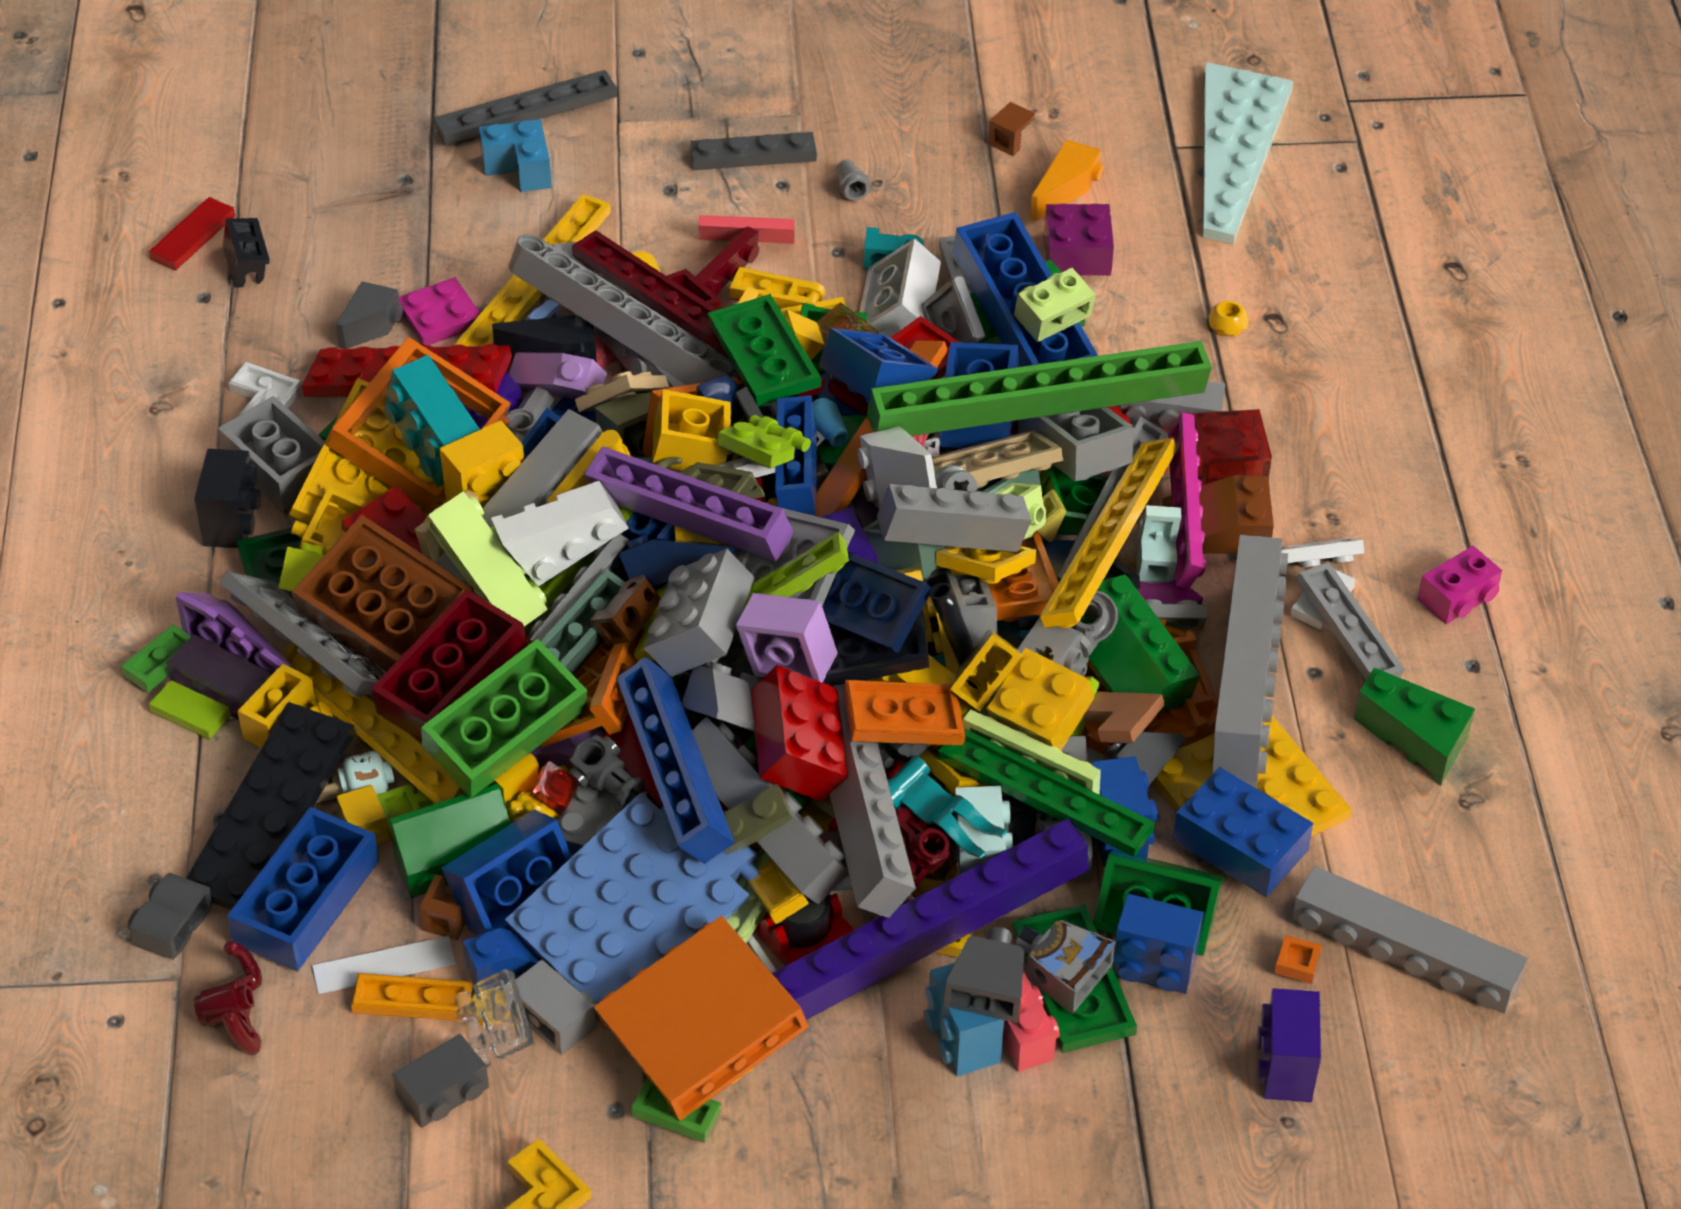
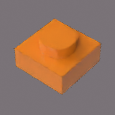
[1274,935,1322,984]

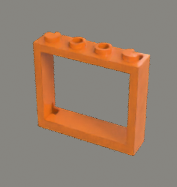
[328,337,511,513]

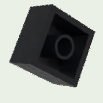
[194,448,261,548]

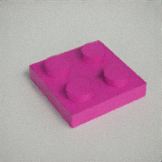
[399,277,481,346]

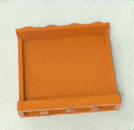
[594,915,809,1121]

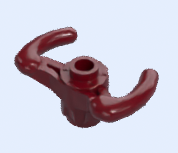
[895,806,955,906]
[194,941,262,1055]

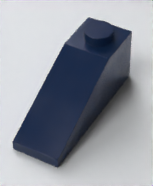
[619,535,740,587]

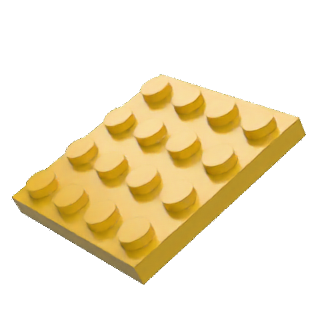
[1152,715,1352,876]

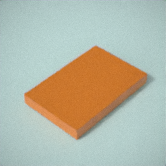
[844,680,965,746]

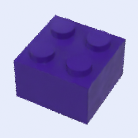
[1257,988,1321,1102]

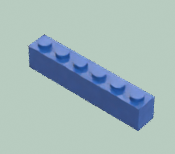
[617,657,735,864]

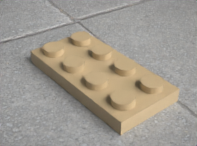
[932,430,1063,490]

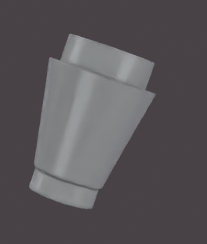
[837,159,870,201]

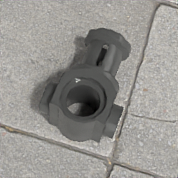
[568,734,646,808]

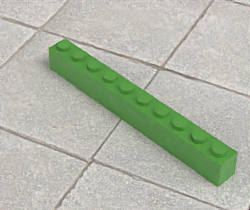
[867,341,1212,436]

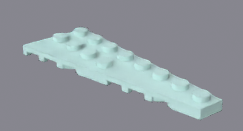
[1203,62,1294,244]

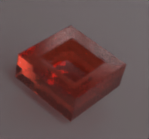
[529,761,578,815]

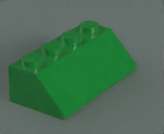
[1082,574,1200,713]

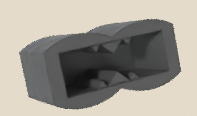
[128,873,212,959]

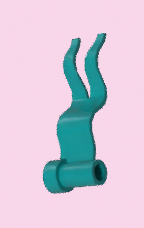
[887,755,1008,859]

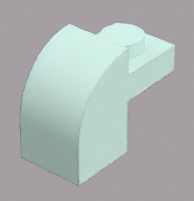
[1136,505,1181,584]

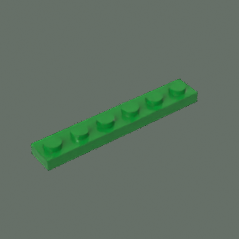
[938,728,1154,858]

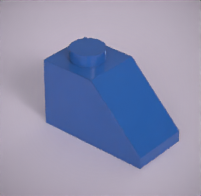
[463,928,545,990]

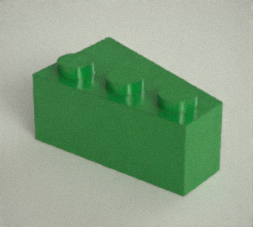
[1354,667,1475,785]

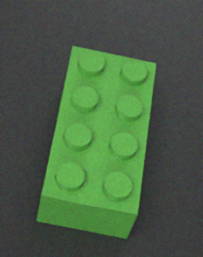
[421,639,587,798]

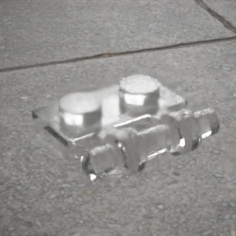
[455,969,534,1068]

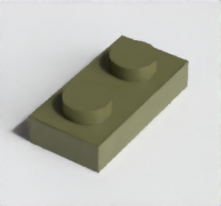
[723,784,793,854]

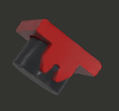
[754,893,854,966]

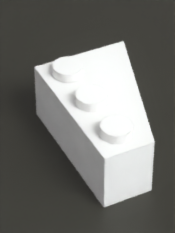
[491,481,629,586]

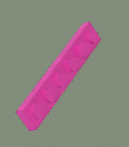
[1168,412,1206,589]

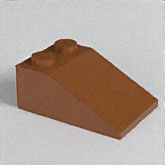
[1162,476,1274,554]

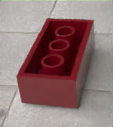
[371,589,527,741]

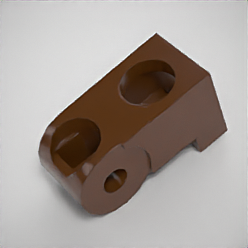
[589,575,661,645]

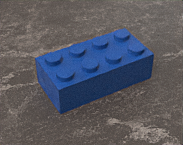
[227,807,379,972]

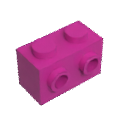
[1417,546,1503,624]

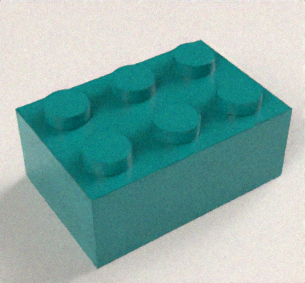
[384,355,480,487]

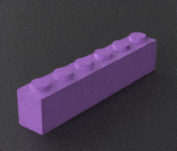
[584,446,794,562]

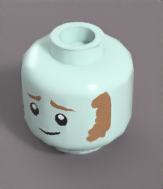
[338,751,395,795]

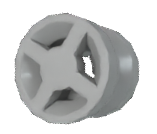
[935,464,977,492]

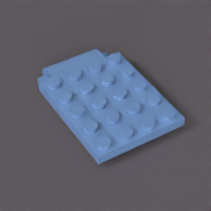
[505,792,761,1005]

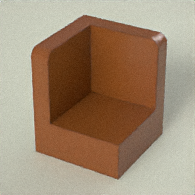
[988,101,1035,156]
[419,874,465,940]

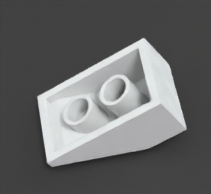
[857,426,937,509]

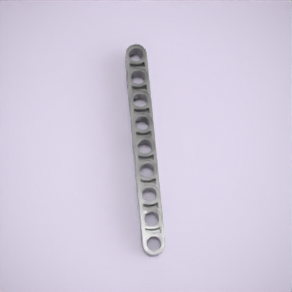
[509,235,746,389]

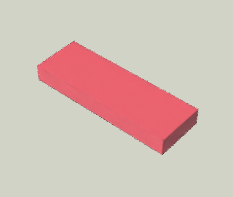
[698,215,795,244]

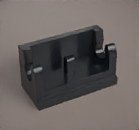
[223,218,270,287]

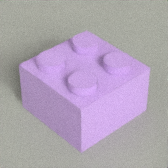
[736,593,838,683]

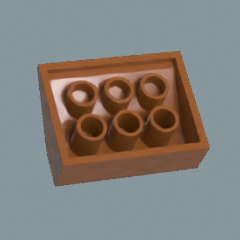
[292,515,474,671]

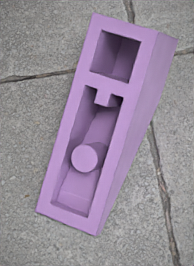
[509,353,607,400]

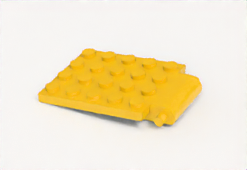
[290,378,442,555]

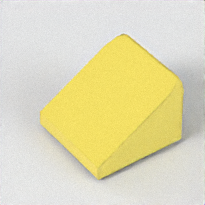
[1037,489,1066,543]

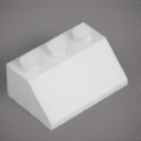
[859,238,941,333]

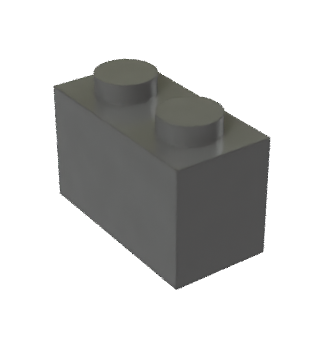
[393,1033,489,1128]

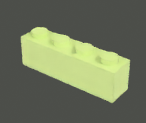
[424,491,548,629]

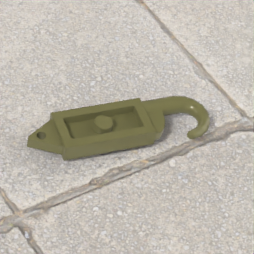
[656,457,765,499]

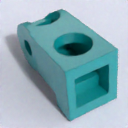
[863,227,924,270]

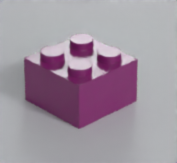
[1044,203,1114,276]

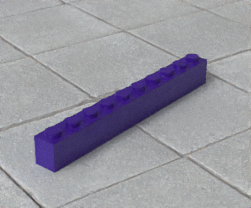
[772,818,1089,1020]

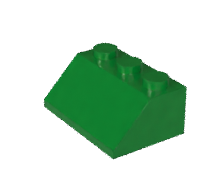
[389,784,511,898]
[1093,849,1224,956]

